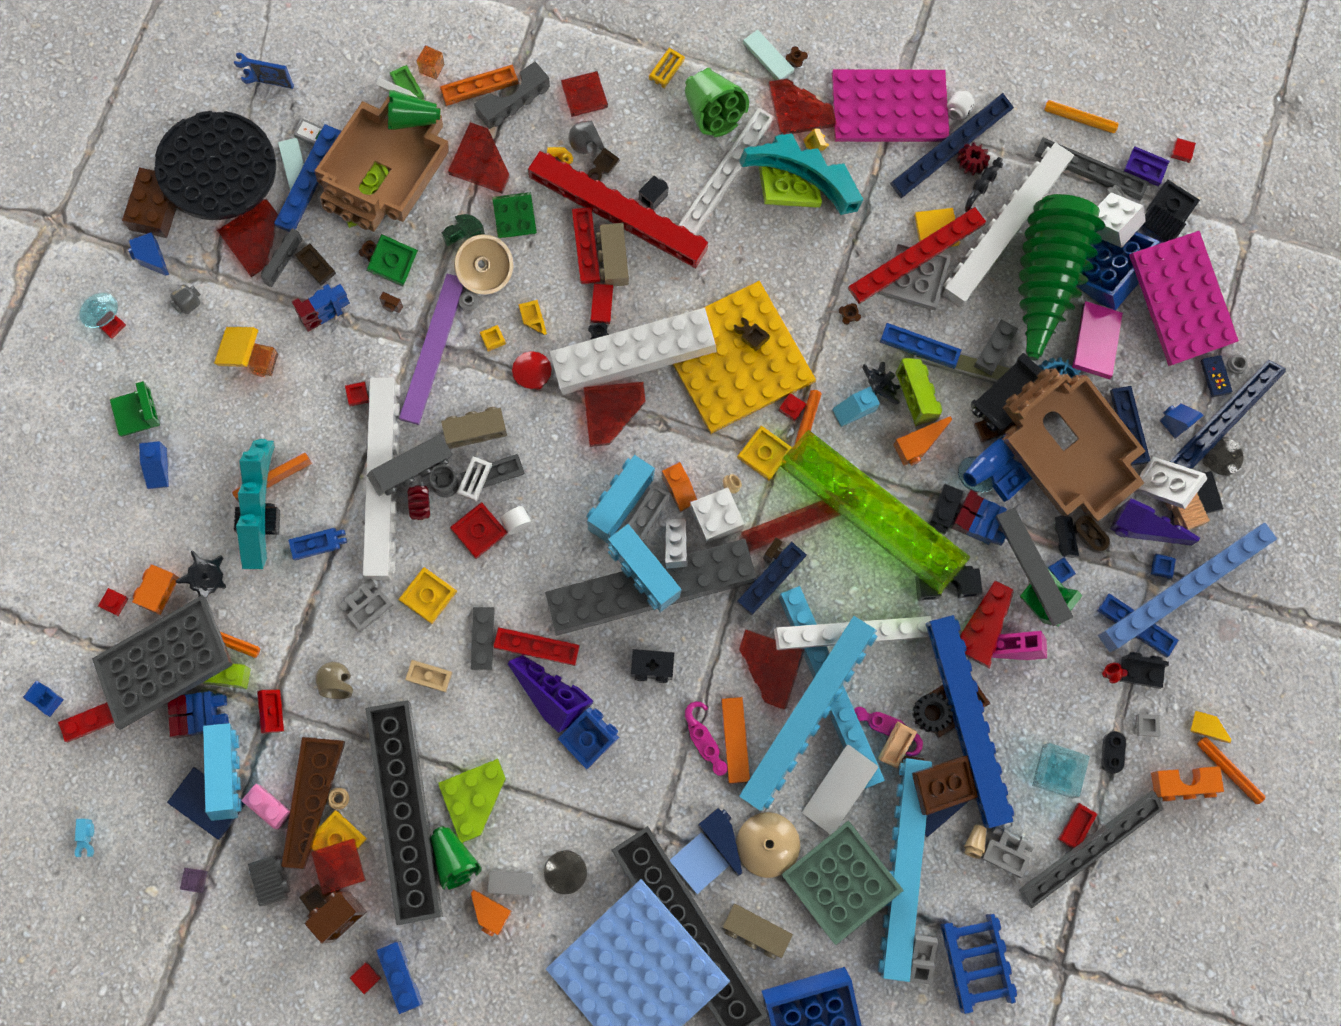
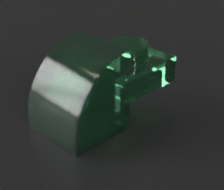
[441,214,485,246]

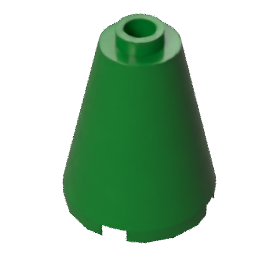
[388,90,441,130]
[431,826,482,890]

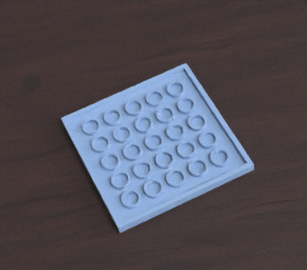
[546,879,730,1026]

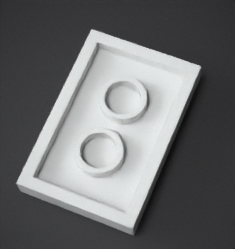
[1135,456,1207,509]

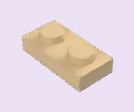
[405,660,452,693]

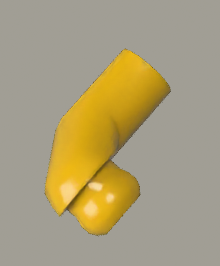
[547,147,573,164]

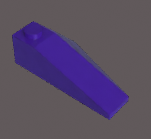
[1110,498,1200,546]
[508,655,594,733]

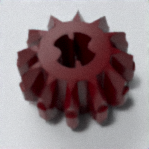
[957,141,990,176]
[407,485,430,520]

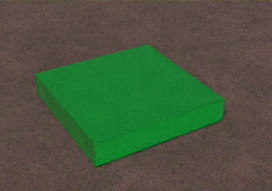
[366,234,418,287]

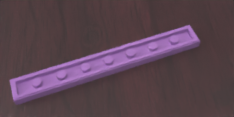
[399,273,464,425]

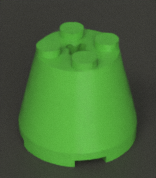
[685,68,749,138]

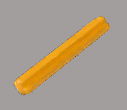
[1044,100,1119,133]

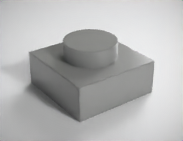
[1136,714,1160,737]

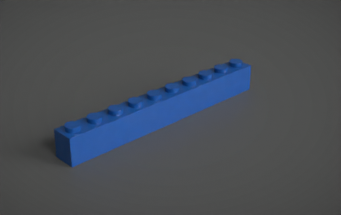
[925,615,1014,828]

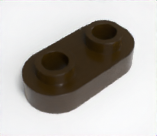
[1074,516,1110,553]

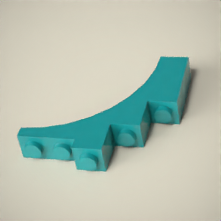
[739,133,864,215]
[236,439,275,569]

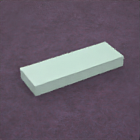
[743,30,794,83]
[278,138,304,191]

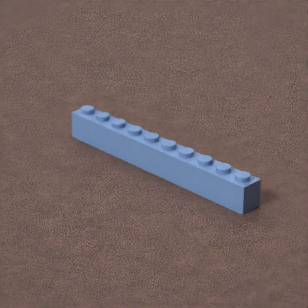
[1098,523,1277,652]

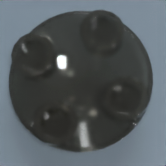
[1203,437,1244,476]
[544,850,587,894]

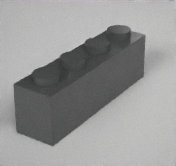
[367,434,453,496]

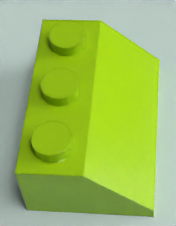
[895,358,942,427]

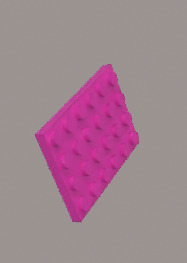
[832,69,949,142]
[1129,230,1239,366]

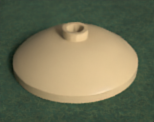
[454,234,513,295]
[736,812,800,878]

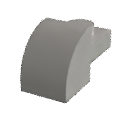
[910,935,938,985]

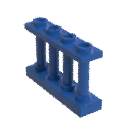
[940,914,1017,1014]

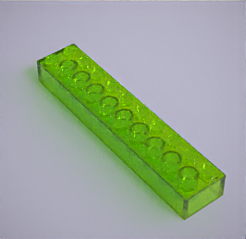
[781,430,970,594]

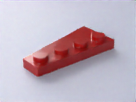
[960,581,1014,669]

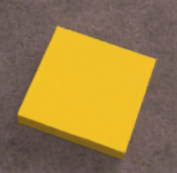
[914,208,960,247]
[214,327,258,367]
[737,426,794,481]
[398,567,457,624]
[312,810,367,872]

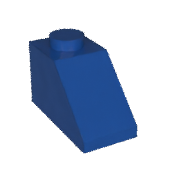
[128,232,169,276]
[1159,403,1204,438]
[139,441,169,489]

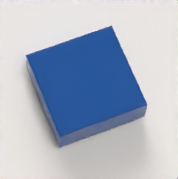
[1151,554,1176,579]
[1048,557,1076,583]

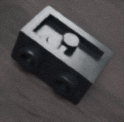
[1119,652,1169,689]

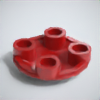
[512,351,552,390]

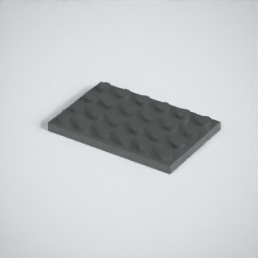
[92,595,233,730]

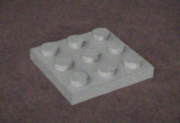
[879,239,951,311]

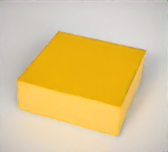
[479,325,506,351]

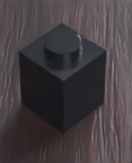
[638,175,669,210]

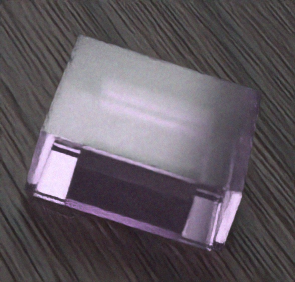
[180,868,208,893]

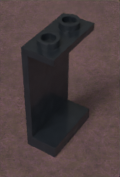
[971,352,1043,434]

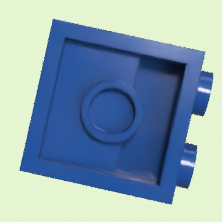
[558,707,620,770]

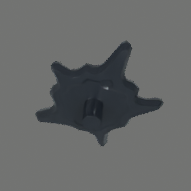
[862,361,901,405]
[176,550,226,599]

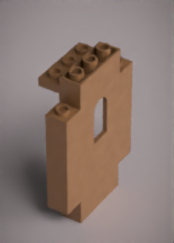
[315,95,449,232]
[1002,368,1145,521]

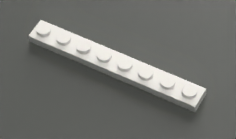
[774,616,932,650]

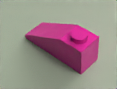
[992,631,1047,660]

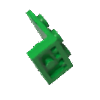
[492,192,537,238]
[110,381,160,437]
[1020,569,1082,627]

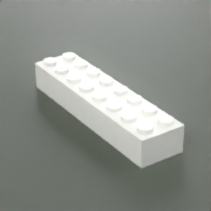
[550,308,716,395]

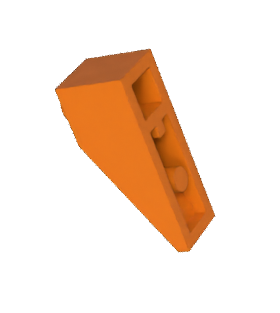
[893,416,952,466]

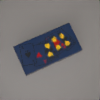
[1200,355,1233,398]

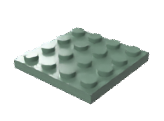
[781,820,904,945]

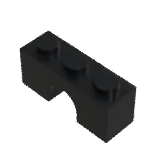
[915,566,983,601]

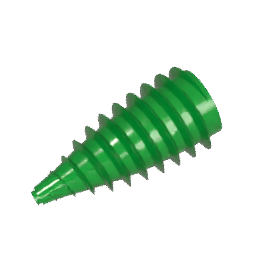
[1018,194,1106,361]

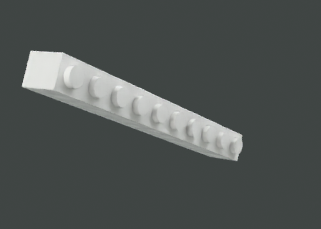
[942,142,1074,308]
[363,378,400,580]

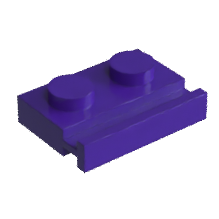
[1123,146,1170,187]

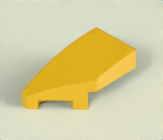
[518,300,547,335]
[1191,711,1231,744]

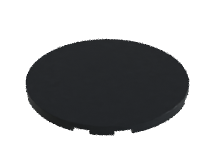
[154,111,276,220]

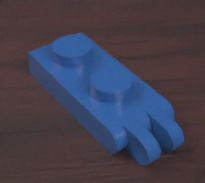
[289,528,347,561]

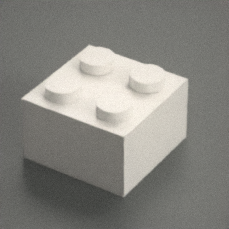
[1096,193,1146,248]
[690,488,744,545]

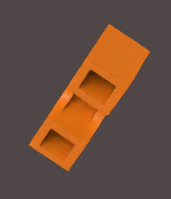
[1151,766,1224,801]

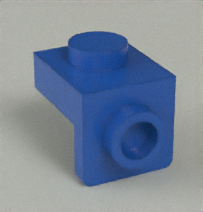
[23,681,64,717]

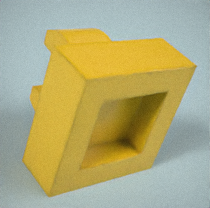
[803,129,829,151]

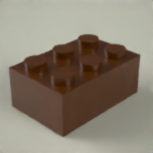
[122,167,177,238]
[304,891,367,944]

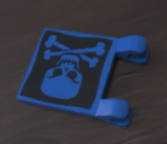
[234,53,294,89]

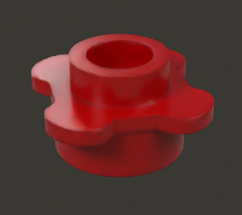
[1102,662,1127,683]

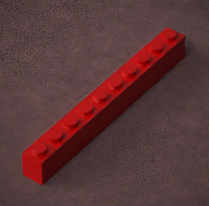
[528,151,708,269]

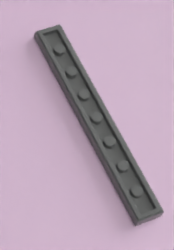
[1019,790,1164,909]

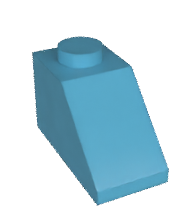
[832,386,880,427]

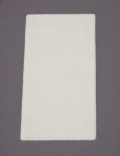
[802,745,878,835]

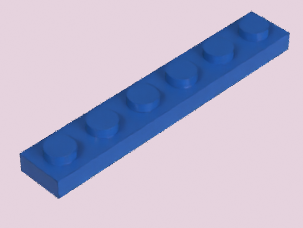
[274,124,341,232]

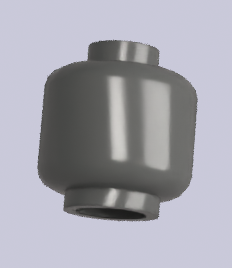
[169,284,201,314]

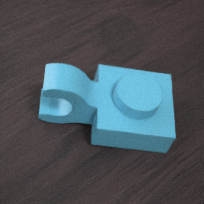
[75,819,94,857]

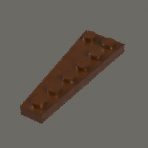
[281,737,345,869]

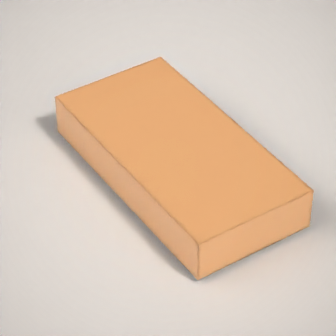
[878,721,917,768]

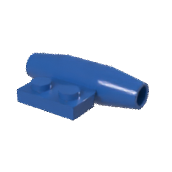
[963,435,1032,502]

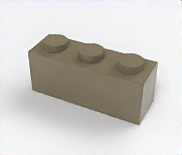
[596,223,629,286]
[441,407,507,449]
[722,903,793,960]

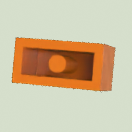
[132,564,179,615]

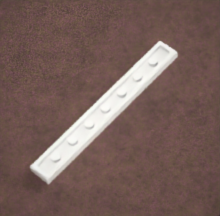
[678,108,775,235]

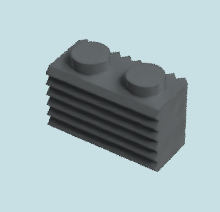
[248,855,290,906]

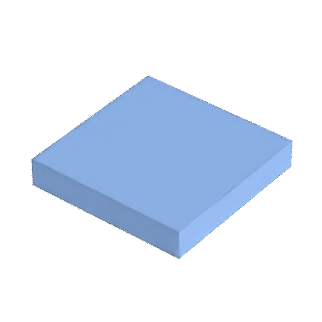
[670,832,730,894]

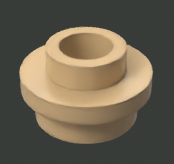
[723,474,742,494]
[327,788,350,810]

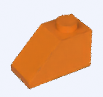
[661,462,697,512]
[471,890,512,937]

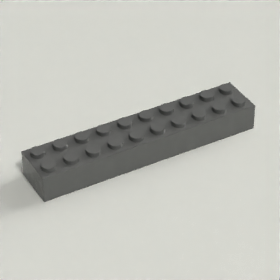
[545,539,757,636]
[365,700,443,925]
[611,826,768,1026]

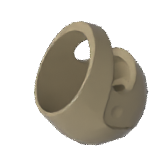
[315,662,353,699]

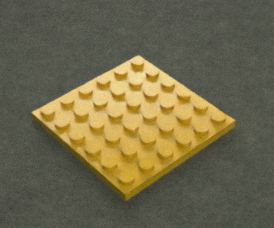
[672,280,816,434]

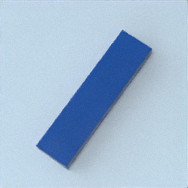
[880,323,962,369]
[1097,593,1179,658]

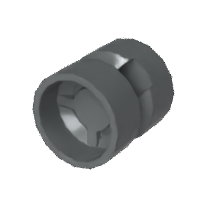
[429,465,459,498]

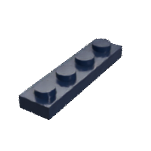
[1110,386,1151,466]
[737,542,807,615]

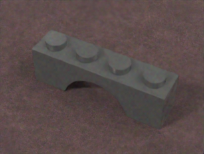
[474,61,550,129]

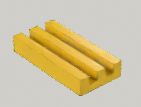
[649,48,685,89]

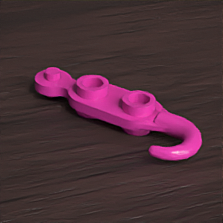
[685,701,727,776]
[854,707,923,757]

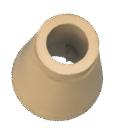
[964,825,987,859]

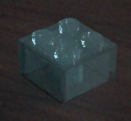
[1032,743,1090,799]

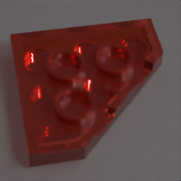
[768,78,837,135]
[448,122,510,194]
[217,198,278,277]
[584,382,646,447]
[739,629,805,709]

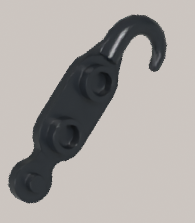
[965,157,1003,212]

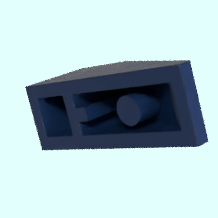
[698,808,742,876]

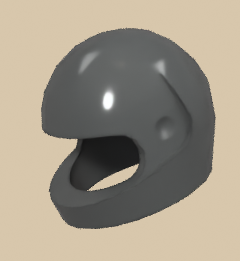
[568,121,604,154]

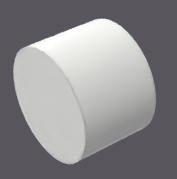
[501,506,532,535]

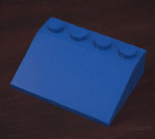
[1077,232,1160,311]
[761,967,862,1026]

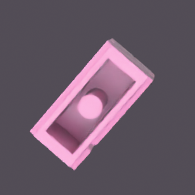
[241,784,290,830]

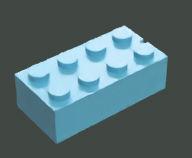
[586,455,655,543]
[608,524,681,613]
[203,723,242,821]

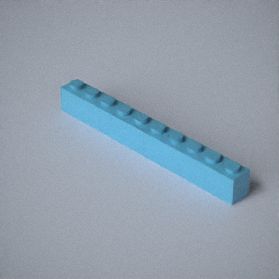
[779,586,885,789]
[739,616,878,811]
[878,758,932,982]

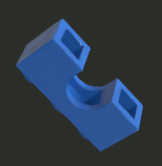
[376,941,423,1014]

